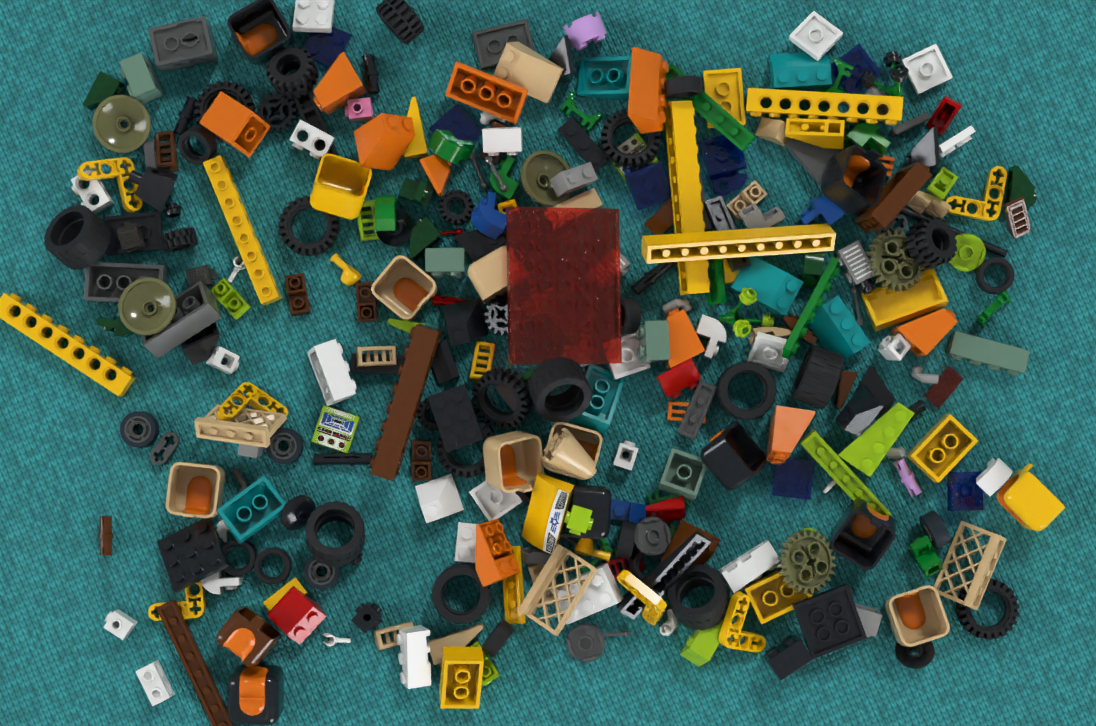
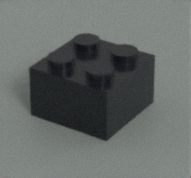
[763,635,813,681]

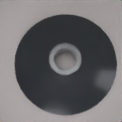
[376,208,414,247]
[280,495,316,530]
[895,641,935,669]

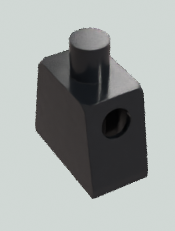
[128,166,178,212]

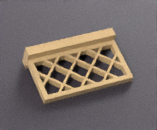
[194,404,287,448]
[934,521,1007,611]
[517,544,598,636]

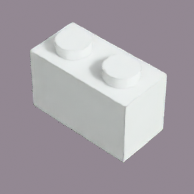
[482,127,523,156]

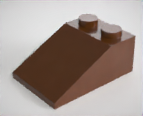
[660,520,721,565]

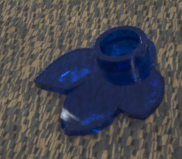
[709,160,747,196]

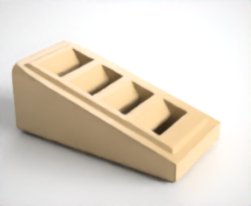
[355,346,397,367]
[373,621,414,650]

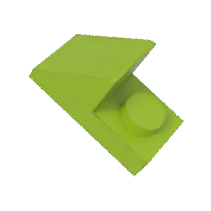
[925,167,958,200]

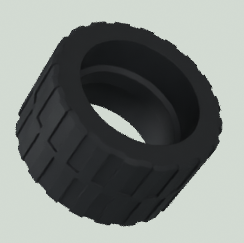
[44,205,111,270]
[792,344,844,409]
[527,357,592,422]
[716,361,777,420]
[305,501,365,567]
[432,563,491,624]
[667,564,730,630]

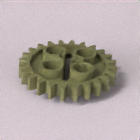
[866,229,925,292]
[777,530,836,594]

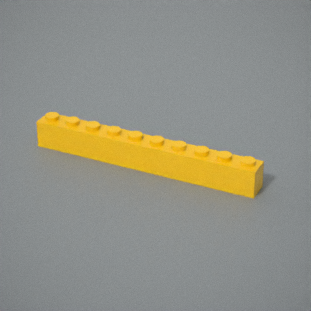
[664,100,710,295]
[641,223,836,264]

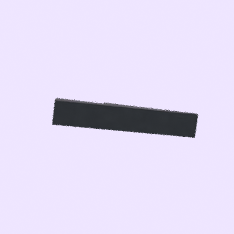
[286,71,339,160]
[617,531,711,620]

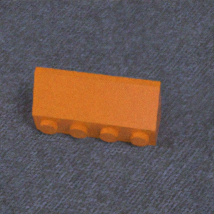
[628,47,669,134]
[445,61,528,124]

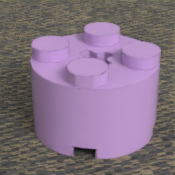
[563,12,607,51]

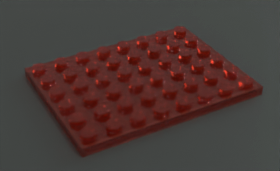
[506,207,622,365]

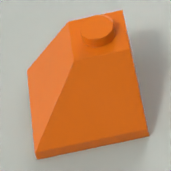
[419,154,452,199]

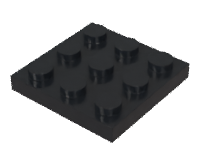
[157,518,229,592]
[792,583,867,659]

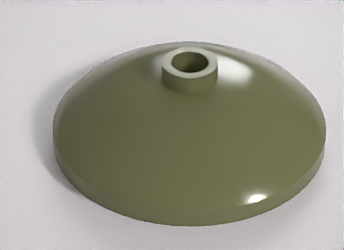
[93,95,151,153]
[521,150,571,206]
[118,277,176,335]

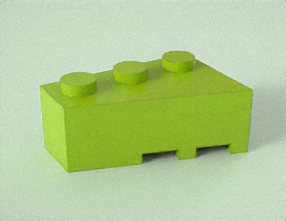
[680,616,735,667]

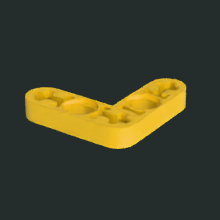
[77,157,142,213]
[945,166,1007,221]
[217,382,288,422]
[617,569,667,625]
[148,581,206,621]
[718,591,766,652]

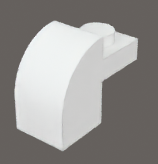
[695,314,726,359]
[976,458,1013,496]
[201,570,242,594]

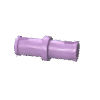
[893,458,922,497]

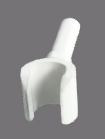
[227,256,246,283]
[323,633,351,646]

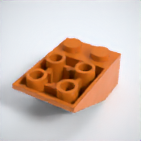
[475,519,520,587]

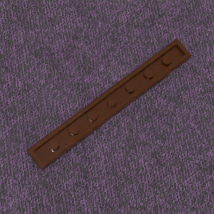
[157,599,235,726]

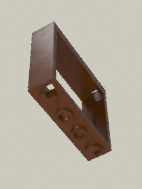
[853,162,932,234]

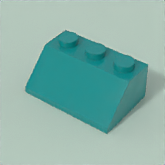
[769,52,832,91]
[808,295,870,360]
[216,475,286,544]

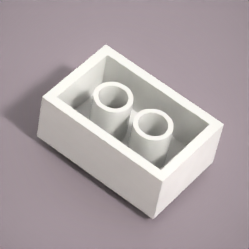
[307,339,357,406]
[551,563,623,625]

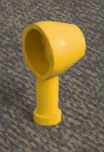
[330,253,362,286]
[574,538,611,562]

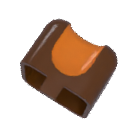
[216,606,282,667]

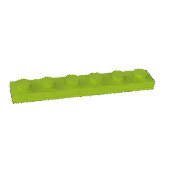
[800,430,892,515]

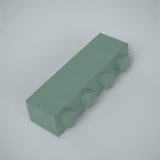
[946,331,1030,376]

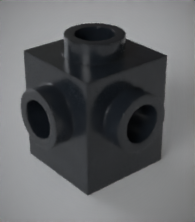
[351,602,383,633]

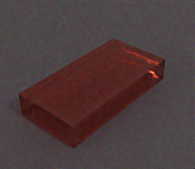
[923,366,964,408]

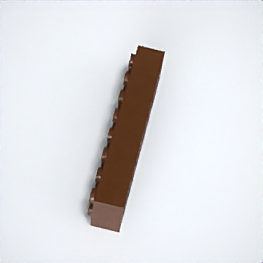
[369,323,442,481]

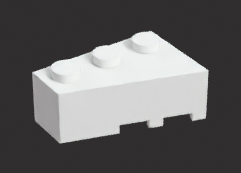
[718,540,780,593]
[396,625,431,689]

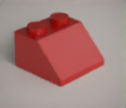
[655,358,701,399]
[267,586,326,645]

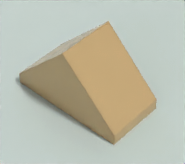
[755,117,792,147]

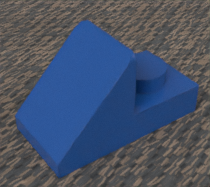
[611,499,649,523]

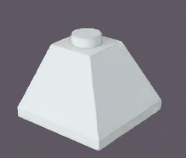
[415,473,464,523]

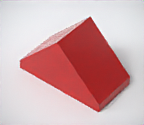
[926,96,962,135]

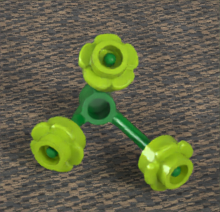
[719,288,774,338]

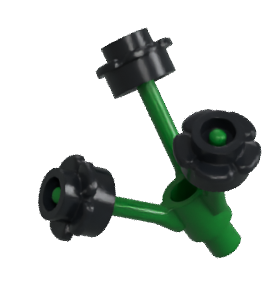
[859,51,909,103]

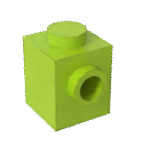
[564,504,594,536]

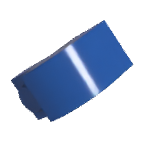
[471,191,507,239]
[798,197,845,225]

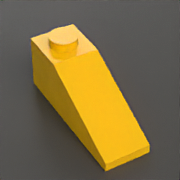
[402,97,429,160]
[785,118,845,149]

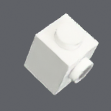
[103,609,138,640]

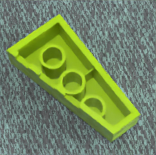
[838,402,915,477]

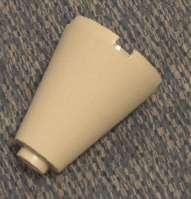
[541,428,597,479]

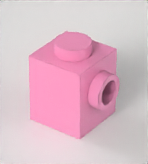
[344,97,374,122]

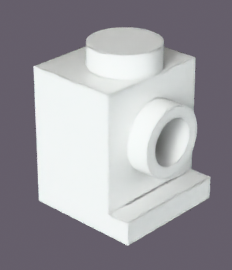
[878,333,911,361]
[206,346,240,374]
[613,440,639,471]

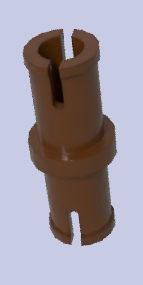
[98,516,114,556]

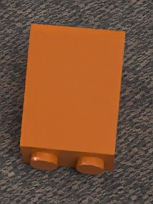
[313,52,367,115]
[199,91,271,158]
[354,113,415,171]
[665,308,705,369]
[890,308,958,357]
[766,405,815,465]

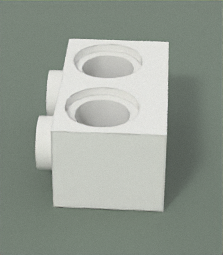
[289,120,336,160]
[71,170,114,214]
[135,660,175,706]

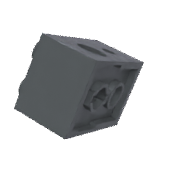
[148,16,219,72]

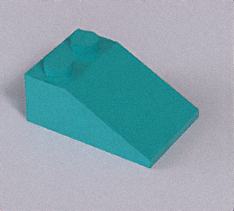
[577,56,632,100]
[730,256,804,316]
[569,363,625,434]

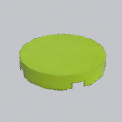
[949,233,986,272]

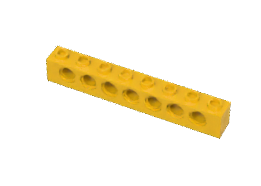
[746,88,904,125]
[203,155,282,306]
[0,293,136,397]

